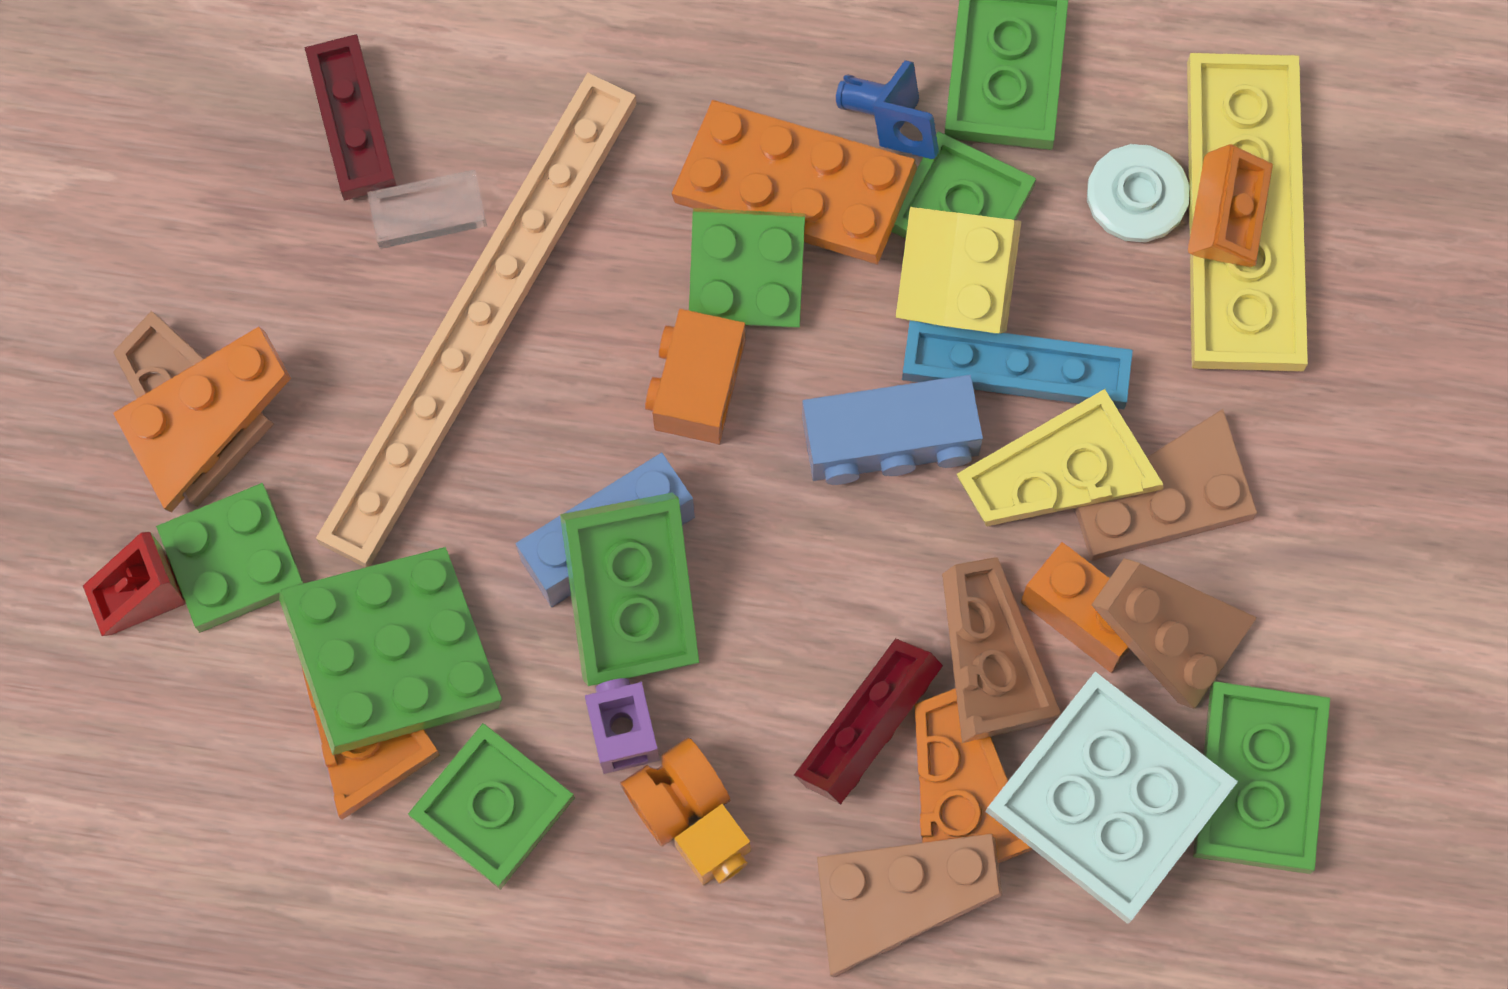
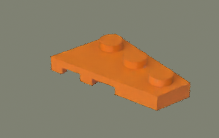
[113,326,291,513]
[301,665,440,820]
[915,688,1033,863]

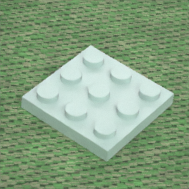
[985,672,1238,924]

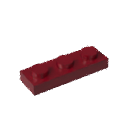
[304,34,397,201]
[794,638,943,805]

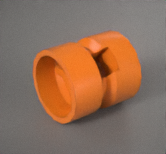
[620,737,731,847]

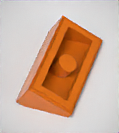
[1188,144,1273,267]

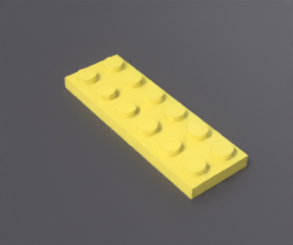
[1187,53,1308,371]

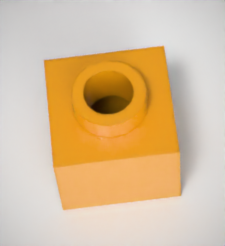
[674,804,751,886]

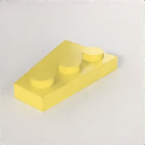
[957,389,1164,527]

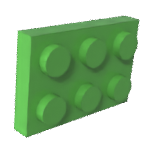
[944,0,1068,150]
[560,492,699,686]
[1193,681,1330,874]

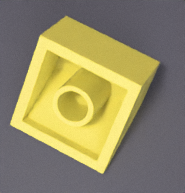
[896,207,1021,334]

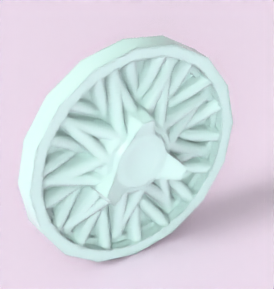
[1087,144,1190,243]

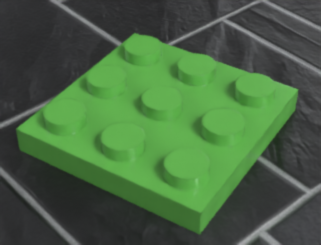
[279,547,502,755]

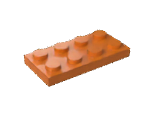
[671,100,917,265]

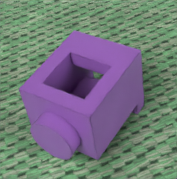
[584,678,660,774]

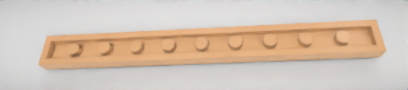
[316,72,637,568]

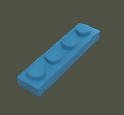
[902,320,1133,410]

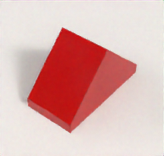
[83,532,186,636]

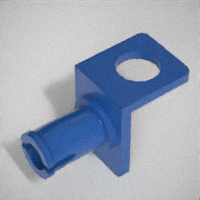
[836,60,939,159]

